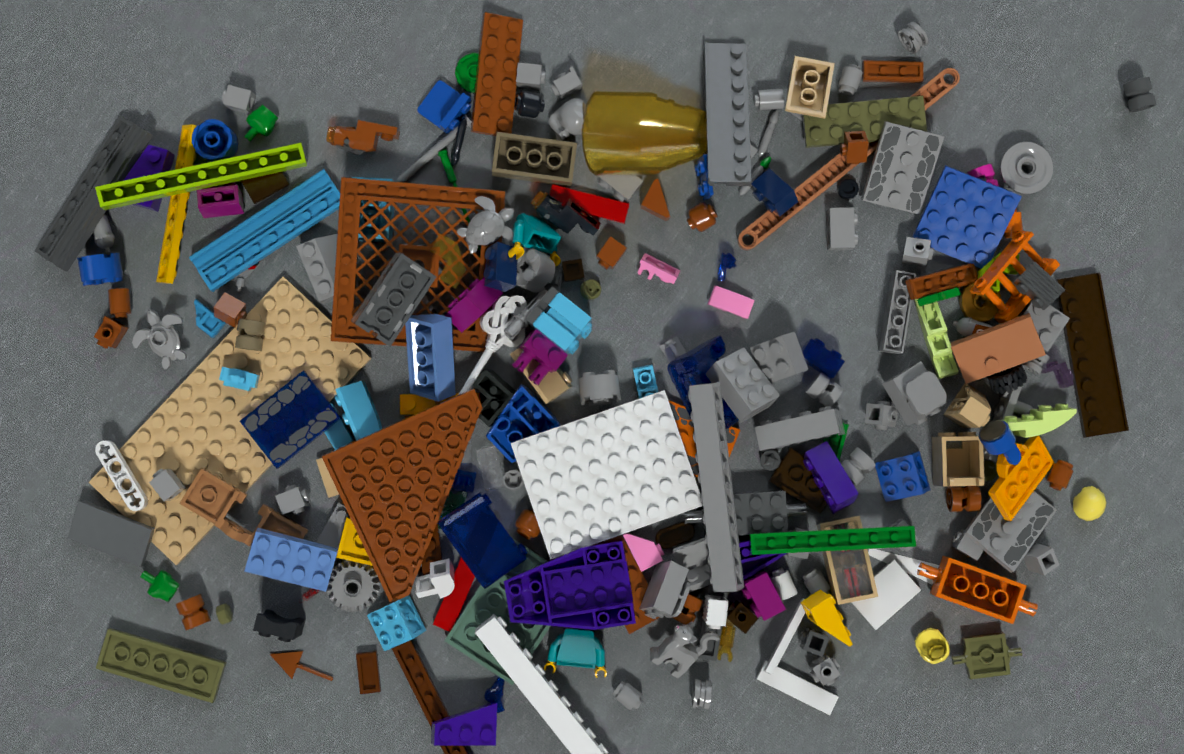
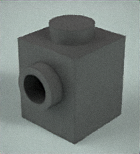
[798,627,830,657]

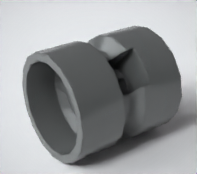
[1123,77,1157,113]

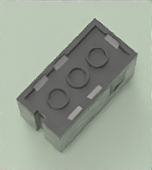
[351,253,436,347]

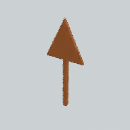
[270,651,333,681]

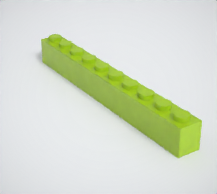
[95,143,307,210]

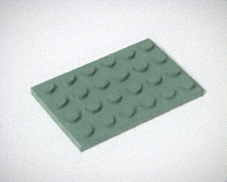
[445,537,550,685]

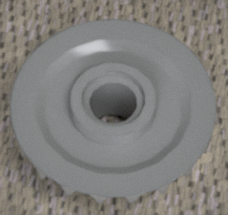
[1000,142,1053,194]
[326,560,380,612]

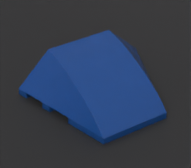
[486,384,561,463]

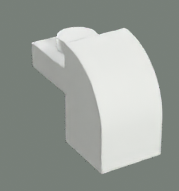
[416,558,455,599]

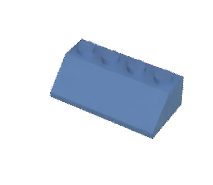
[405,314,456,402]

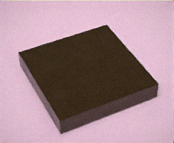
[241,149,290,204]

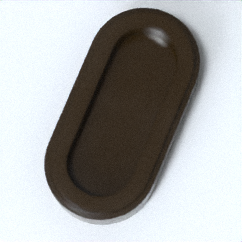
[655,521,695,549]

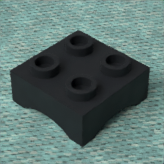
[253,609,306,642]

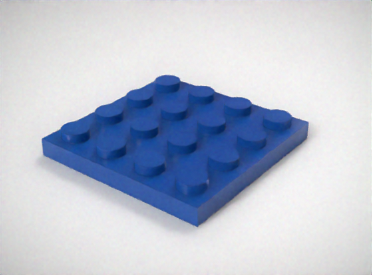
[912,165,1022,268]

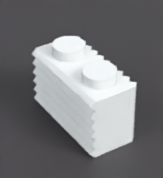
[702,595,728,629]

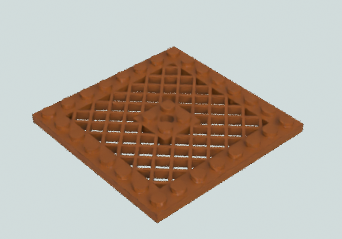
[331,177,505,353]

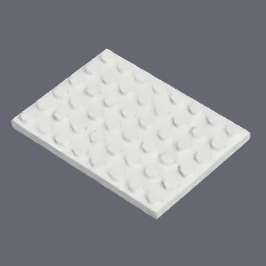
[511,390,703,560]

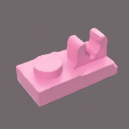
[637,253,680,284]

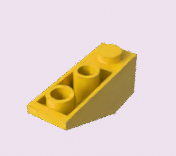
[800,589,853,647]

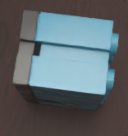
[526,287,592,355]

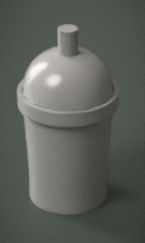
[93,215,115,253]
[952,317,992,337]

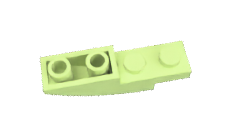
[996,403,1077,438]

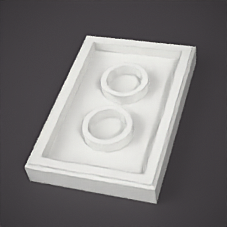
[851,559,921,630]

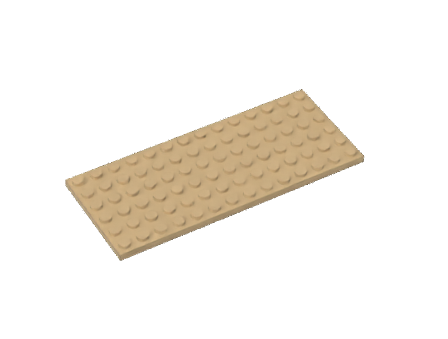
[89,276,372,565]

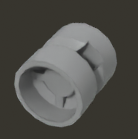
[805,372,844,407]
[841,447,876,486]

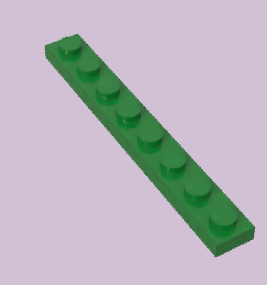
[749,526,916,555]

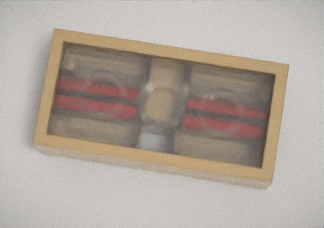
[816,516,878,605]

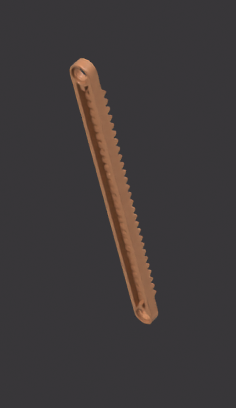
[737,68,960,250]

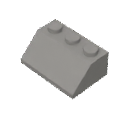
[296,234,359,304]

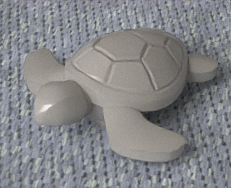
[457,196,514,253]
[132,310,187,369]

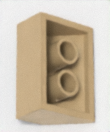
[510,348,573,404]

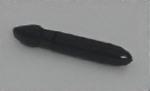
[451,118,467,166]

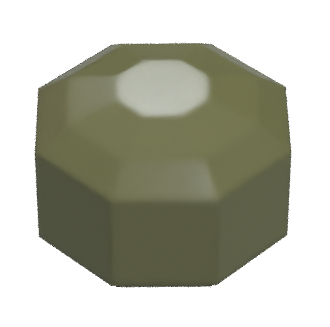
[216,603,233,625]

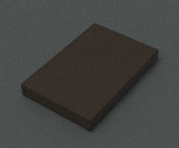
[769,447,827,514]

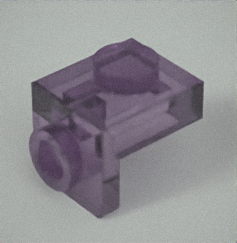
[1041,360,1074,388]

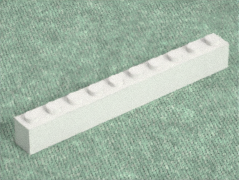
[475,614,609,754]

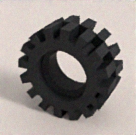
[987,364,1027,394]

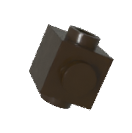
[727,600,759,634]

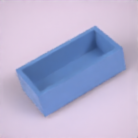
[244,528,338,592]

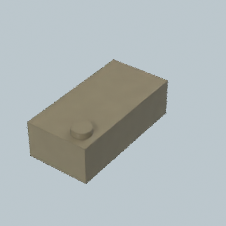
[492,132,577,187]

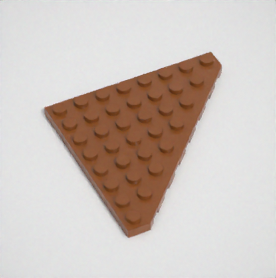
[322,388,483,604]

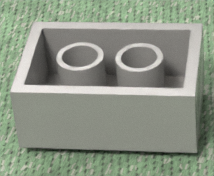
[706,348,780,423]

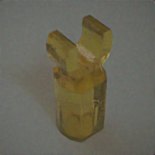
[717,625,736,662]

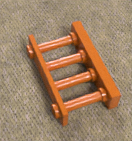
[970,231,1060,323]

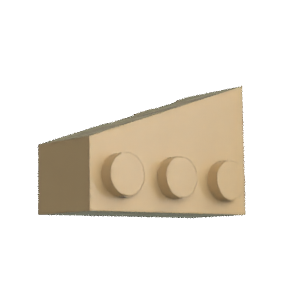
[943,383,992,428]

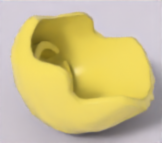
[1073,486,1106,521]
[915,628,950,664]

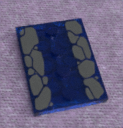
[240,370,342,469]

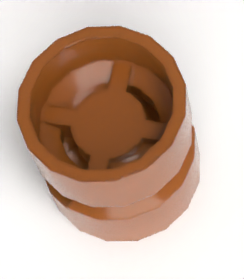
[946,486,981,512]
[671,593,704,625]
[175,594,211,631]

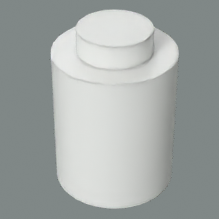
[770,568,798,601]

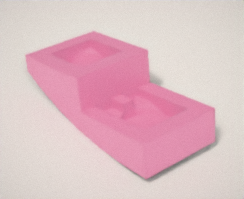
[708,286,755,319]

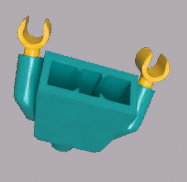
[508,213,561,267]
[544,628,607,678]

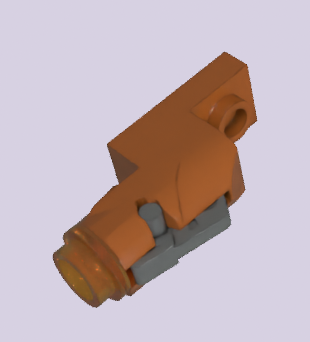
[326,120,400,156]

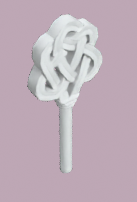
[458,295,527,395]

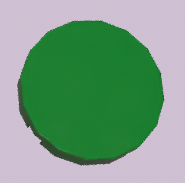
[455,53,479,93]

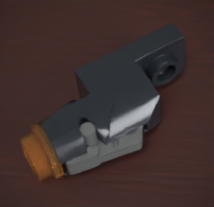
[530,190,601,236]

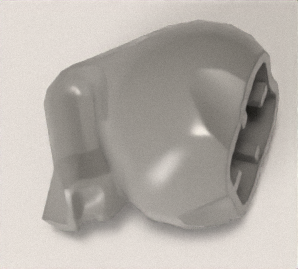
[549,98,590,141]

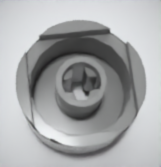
[516,247,555,292]
[579,370,621,406]

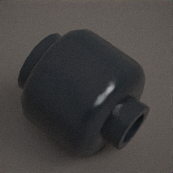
[514,90,545,118]

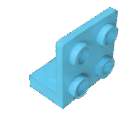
[367,595,427,651]

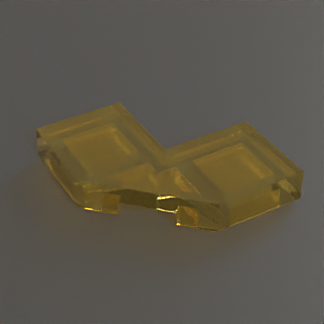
[430,233,466,288]

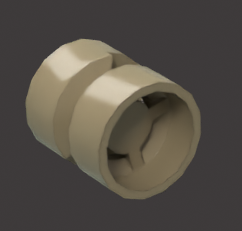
[235,319,266,351]

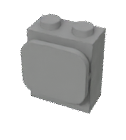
[882,361,947,426]
[639,561,690,619]

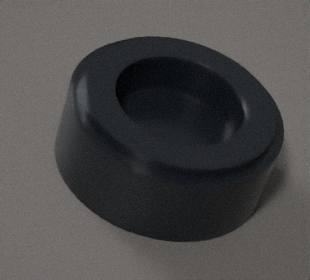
[838,179,859,200]

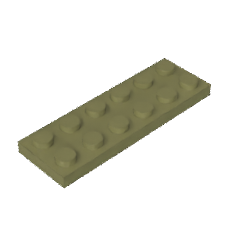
[802,96,927,148]
[96,628,227,703]

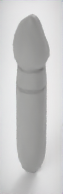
[758,110,779,157]

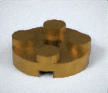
[959,282,1002,322]

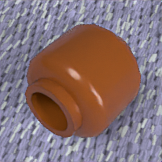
[687,202,718,232]
[515,508,541,539]

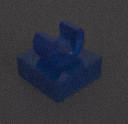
[453,470,477,493]

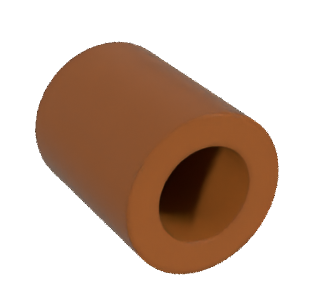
[108,288,131,318]

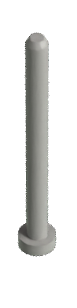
[396,115,472,183]

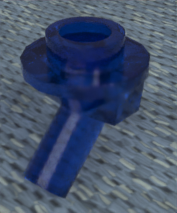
[717,252,737,281]

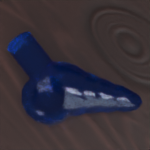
[484,677,505,713]

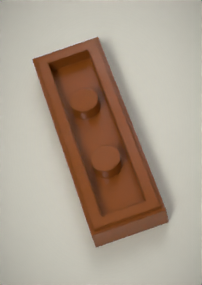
[862,60,923,83]

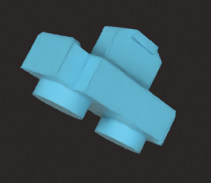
[219,367,260,391]

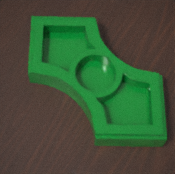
[917,288,961,307]

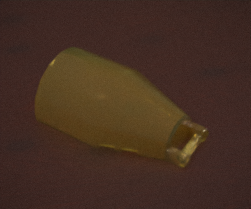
[582,91,707,176]

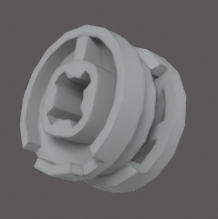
[897,22,929,54]
[692,679,712,710]

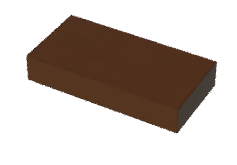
[356,651,381,694]

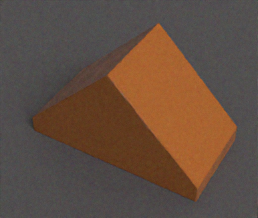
[641,179,670,221]

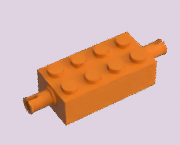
[917,556,1038,624]

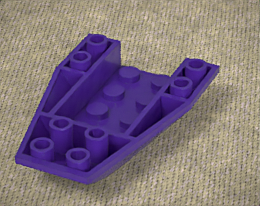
[504,541,636,630]

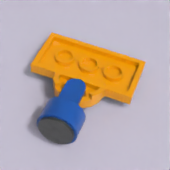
[979,420,1054,521]

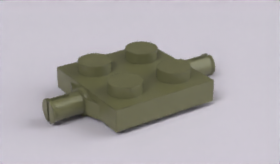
[951,632,1022,680]

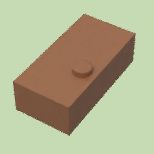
[951,313,1046,384]

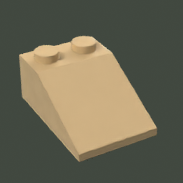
[785,56,835,119]

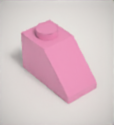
[623,533,664,572]

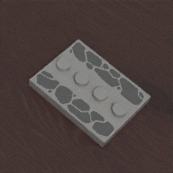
[861,121,945,215]
[963,491,1057,573]

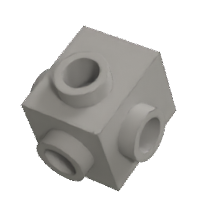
[865,401,898,430]
[809,654,841,686]

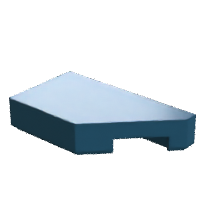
[194,299,226,338]

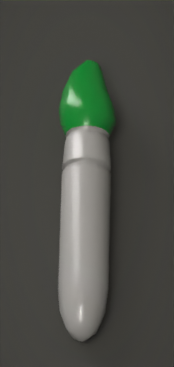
[739,156,772,195]

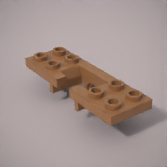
[179,468,308,546]

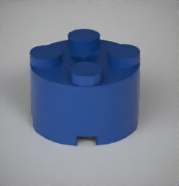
[192,119,238,162]
[77,253,123,286]

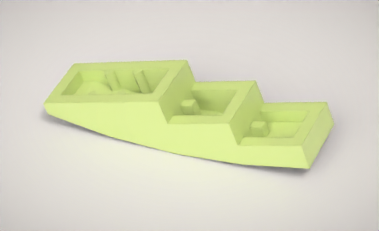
[914,299,959,379]

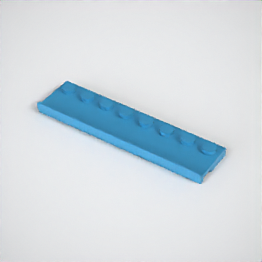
[189,169,340,292]

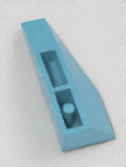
[335,381,383,440]

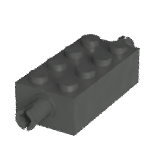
[684,490,807,535]

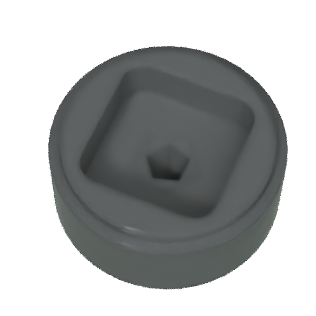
[760,450,781,470]

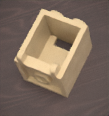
[932,432,984,487]

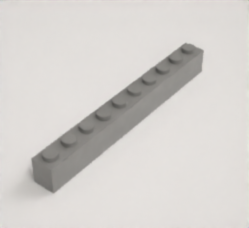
[688,382,744,592]

